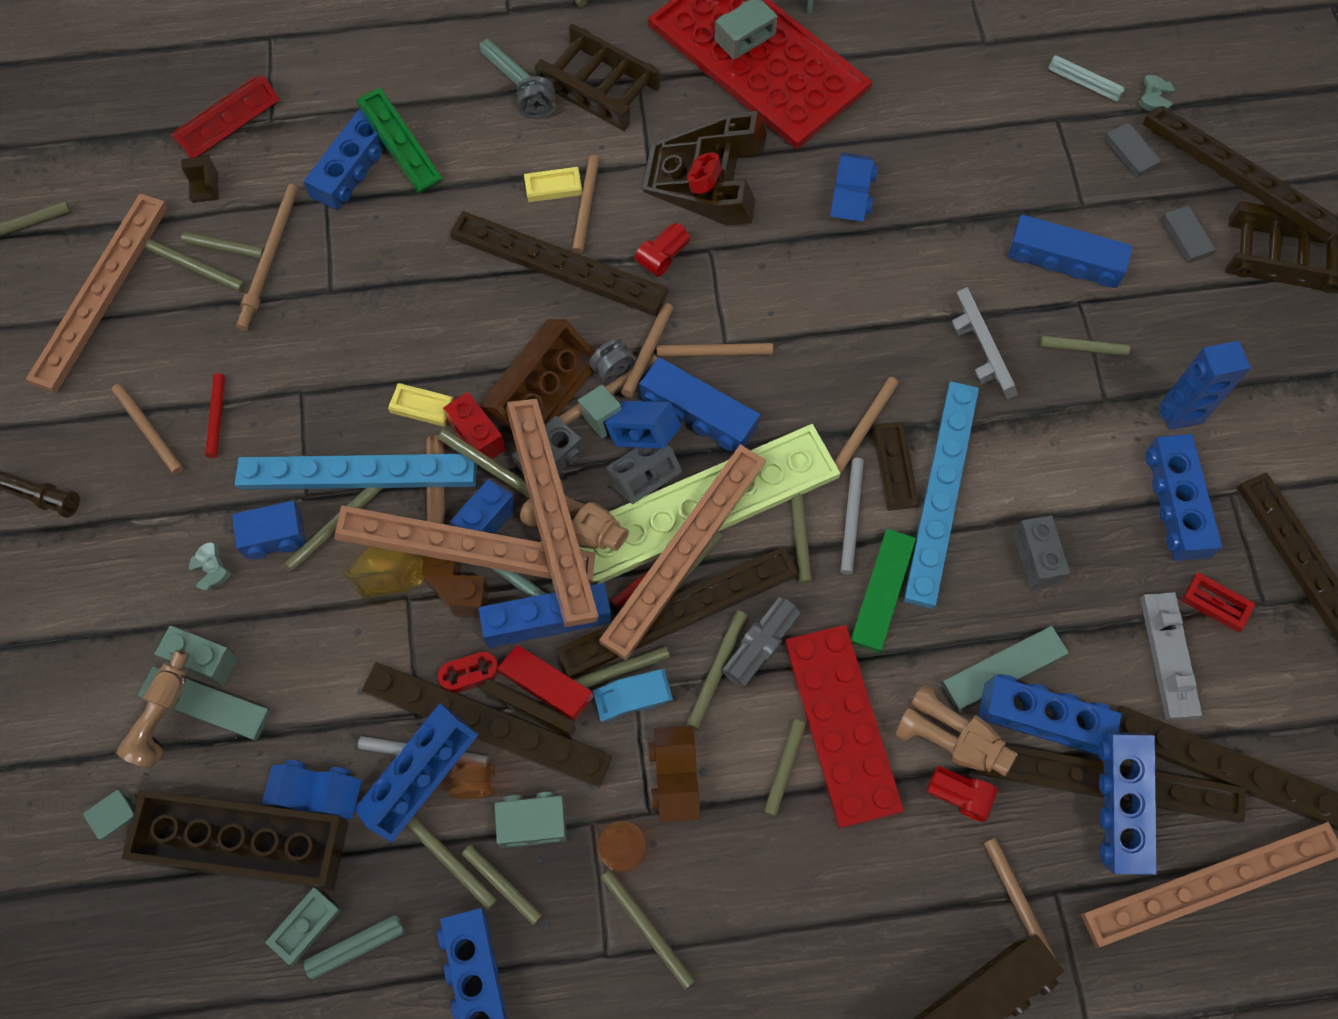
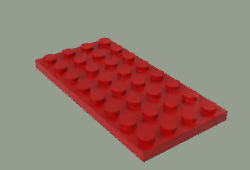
[648,0,872,149]

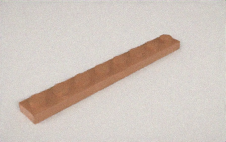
[26,193,168,394]
[506,399,599,627]
[599,444,766,660]
[334,505,595,585]
[1081,822,1338,948]

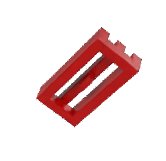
[1181,572,1255,633]

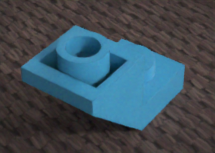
[593,669,673,722]

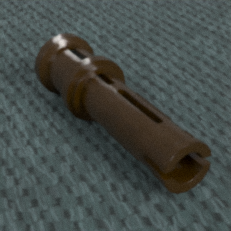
[0,470,80,518]

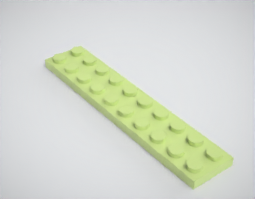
[541,424,840,585]

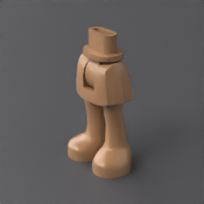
[520,480,629,551]
[116,649,190,768]
[895,684,1018,777]

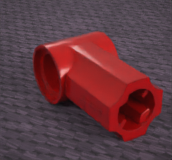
[634,223,691,277]
[926,765,998,822]

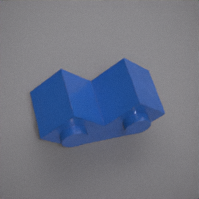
[830,152,878,222]
[261,760,362,820]

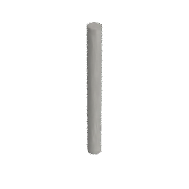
[840,458,864,575]
[358,736,489,769]

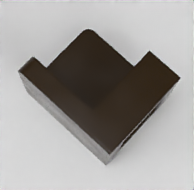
[181,156,219,203]

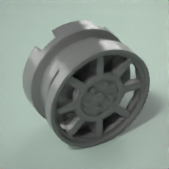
[517,76,556,119]
[589,339,637,385]

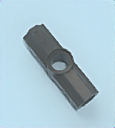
[722,597,801,688]

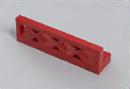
[169,75,280,158]

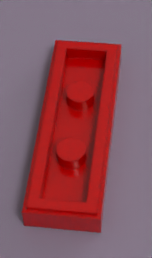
[497,645,594,721]

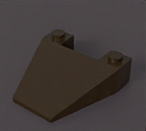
[642,111,767,225]

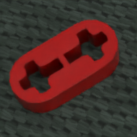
[687,152,722,194]
[438,652,499,693]

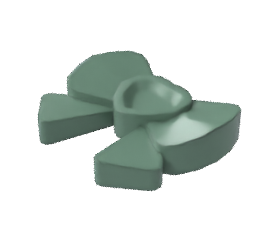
[1139,75,1175,111]
[188,543,231,591]

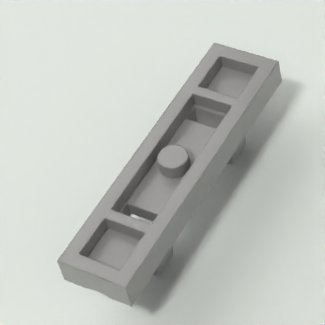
[952,287,1018,399]
[1140,592,1202,721]

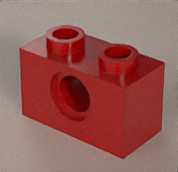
[443,392,506,459]

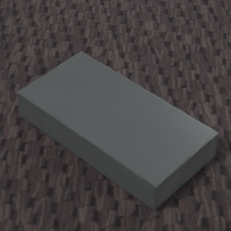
[1104,122,1161,178]
[1161,205,1216,263]

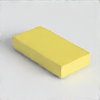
[524,167,582,202]
[388,383,454,427]

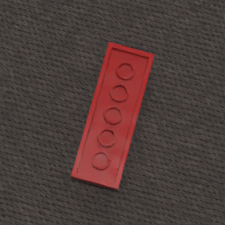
[784,625,904,829]

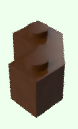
[421,556,489,618]
[648,726,700,822]

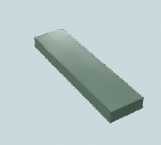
[941,626,1069,712]
[138,667,271,741]

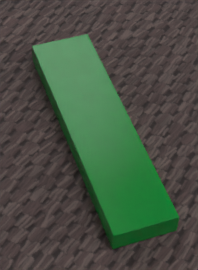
[356,87,443,194]
[851,529,916,653]

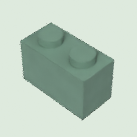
[715,0,778,60]
[154,625,239,687]
[495,792,567,848]

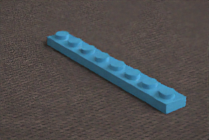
[903,381,979,609]
[234,454,477,490]

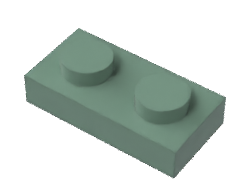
[265,887,342,966]

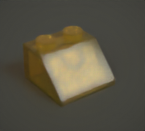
[345,546,424,598]

